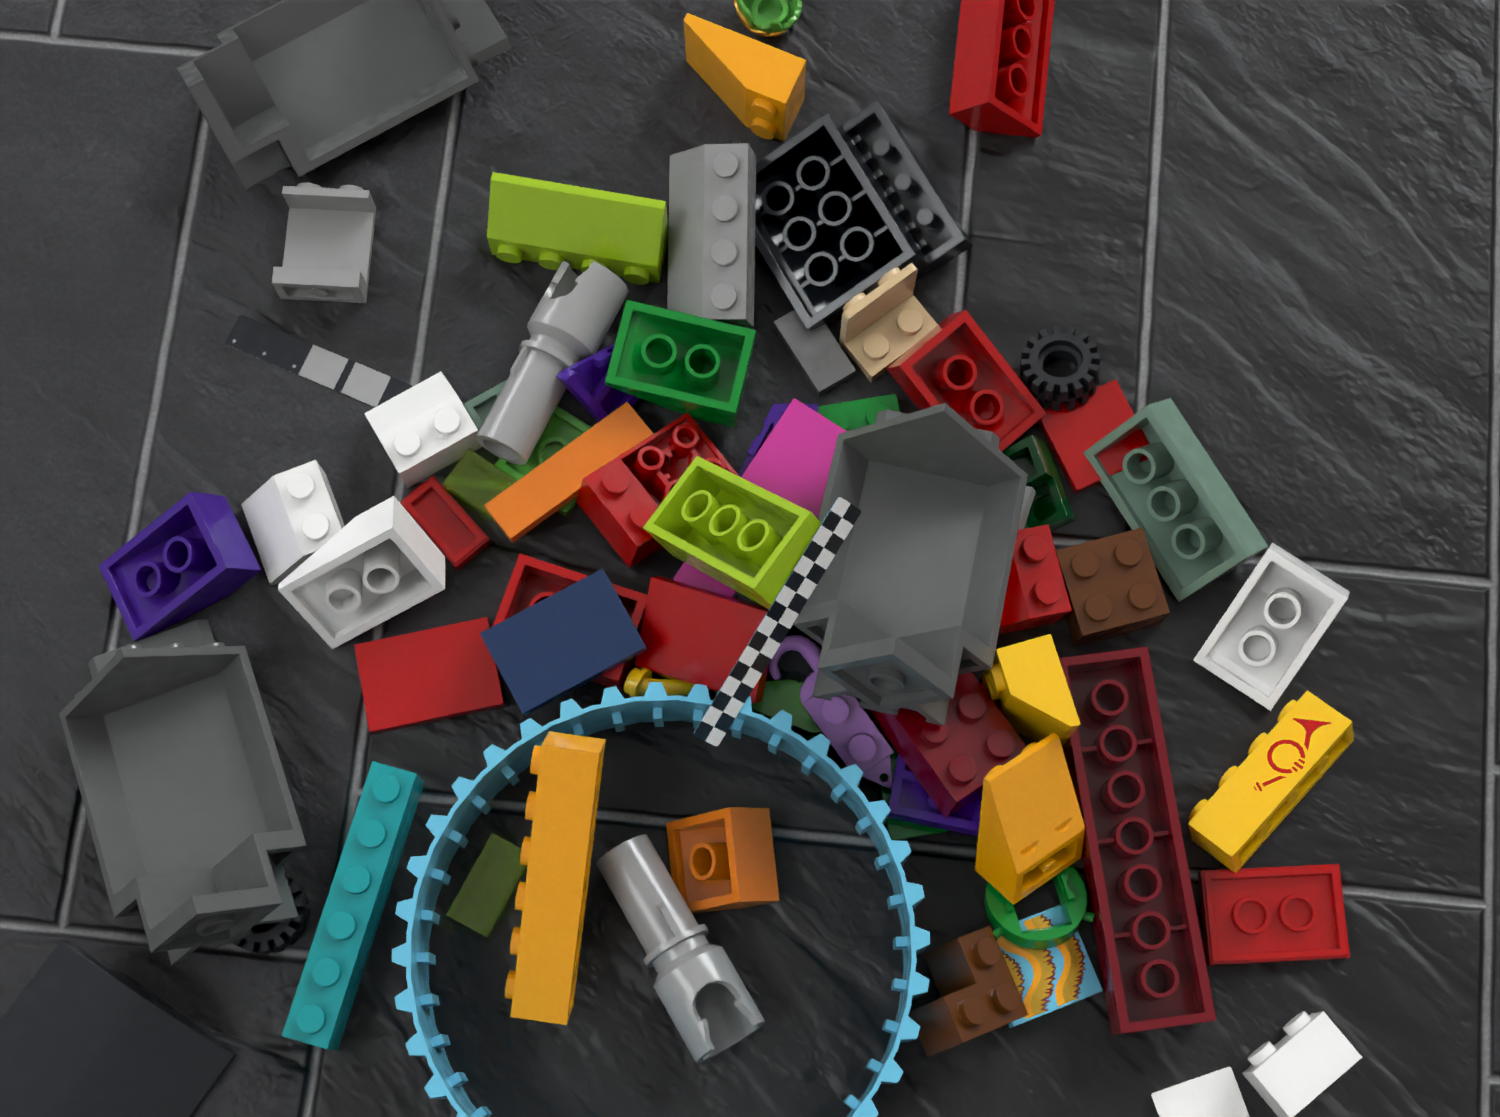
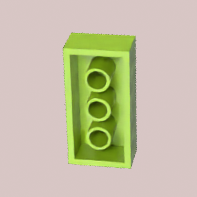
[643,456,822,609]

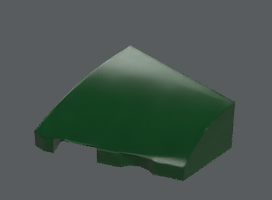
[1002,435,1075,532]

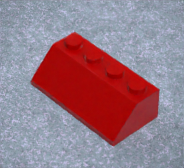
[949,0,1055,138]

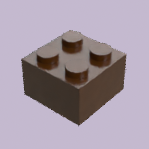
[1056,528,1170,647]

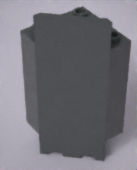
[177,0,512,190]
[793,403,1028,726]
[59,619,307,965]

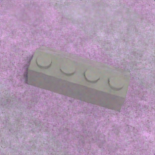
[667,143,756,327]

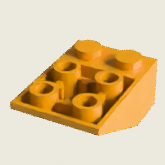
[975,732,1085,905]

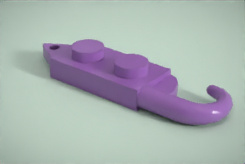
[768,635,894,789]

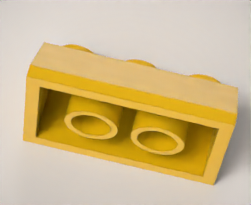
[980,634,1081,746]

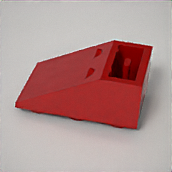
[576,413,740,569]

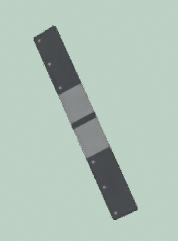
[226,315,413,407]

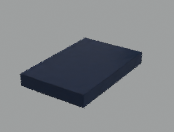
[480,568,647,716]

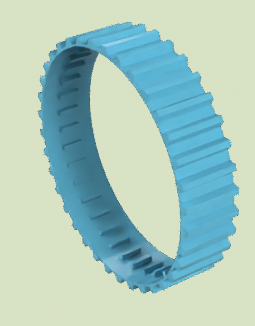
[392,682,930,1117]

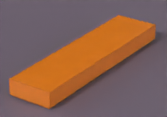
[484,402,653,543]

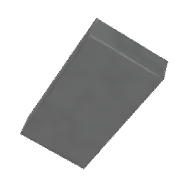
[773,310,856,397]

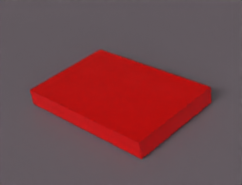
[635,576,769,703]
[354,617,505,735]
[1198,864,1350,966]

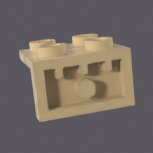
[839,263,938,382]

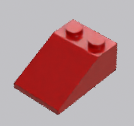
[886,310,1047,452]
[998,524,1072,635]

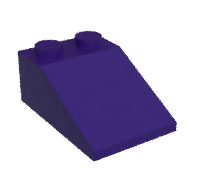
[99,492,262,641]

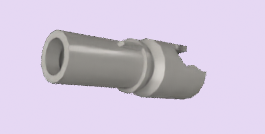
[476,261,629,465]
[596,834,765,1063]

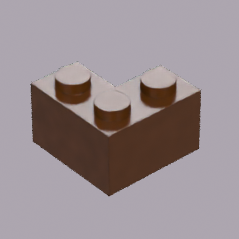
[909,926,1029,1057]

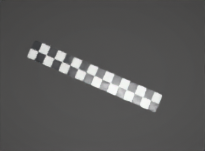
[694,497,861,746]

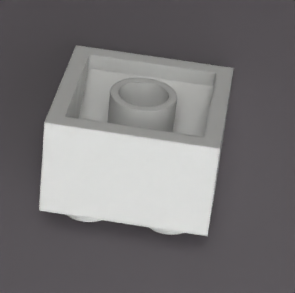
[364,372,483,488]
[241,460,345,586]

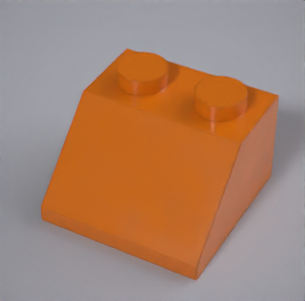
[666,807,780,914]

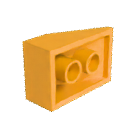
[684,13,806,142]

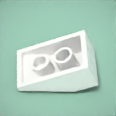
[278,496,445,649]
[1193,543,1350,711]

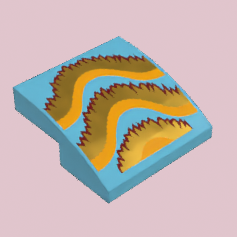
[997,905,1103,1028]

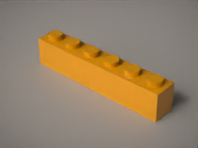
[505,731,606,1025]

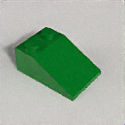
[605,300,756,428]

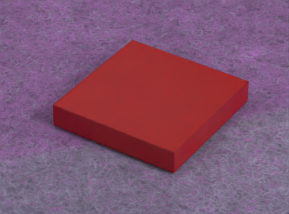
[1037,379,1150,495]

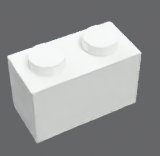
[1242,1011,1362,1117]

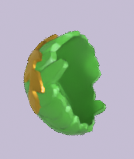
[734,0,802,37]

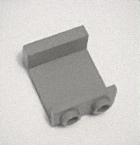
[272,183,376,303]

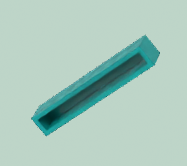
[282,761,425,1051]

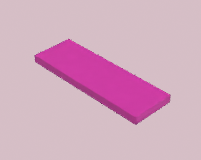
[673,398,847,598]

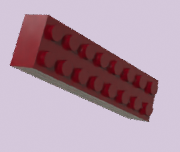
[1059,646,1216,1035]

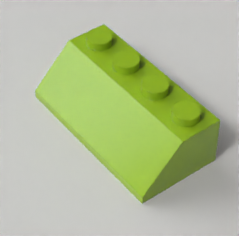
[487,172,669,285]

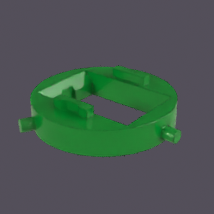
[984,866,1095,949]

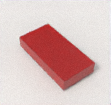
[400,475,491,571]

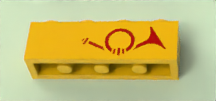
[1188,690,1354,874]

